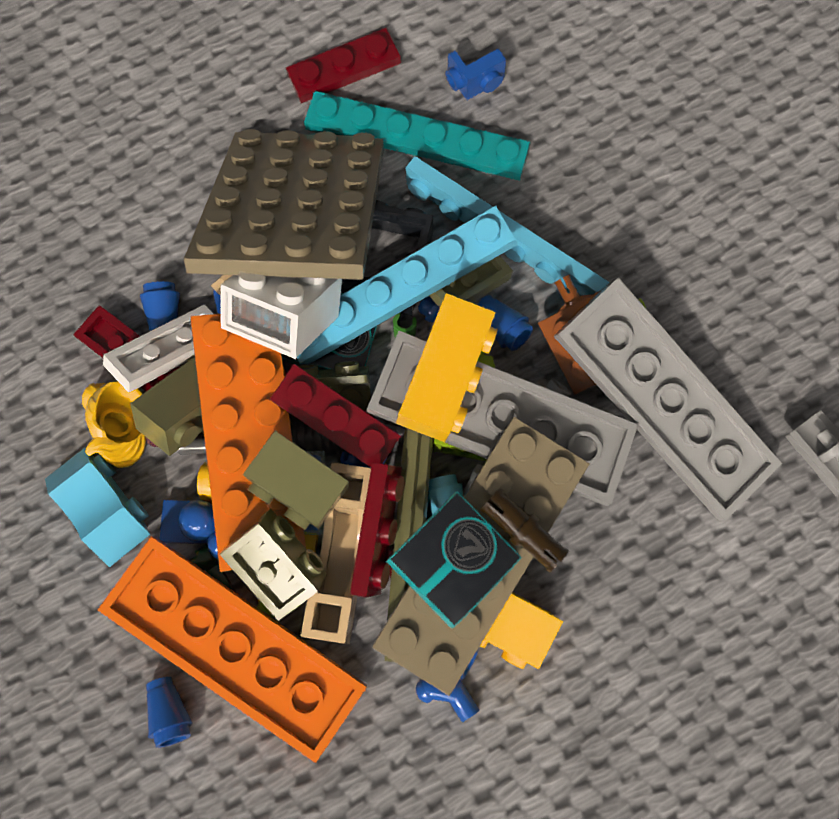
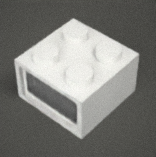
[221,272,342,359]

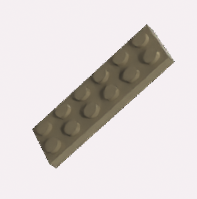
[372,417,590,696]

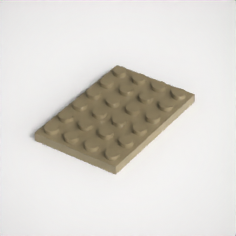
[184,129,384,280]

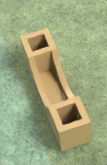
[301,463,371,644]

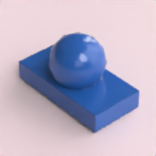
[159,500,215,544]

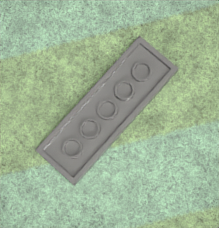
[554,277,782,521]
[367,331,638,506]

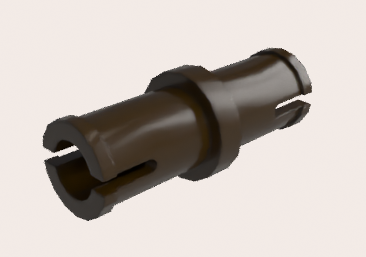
[480,488,569,573]

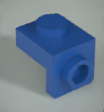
[445,49,506,100]

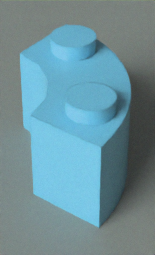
[45,448,150,567]

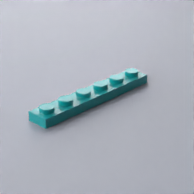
[304,91,530,181]

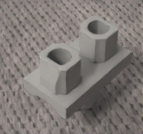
[785,410,839,496]

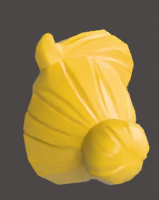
[82,381,146,468]

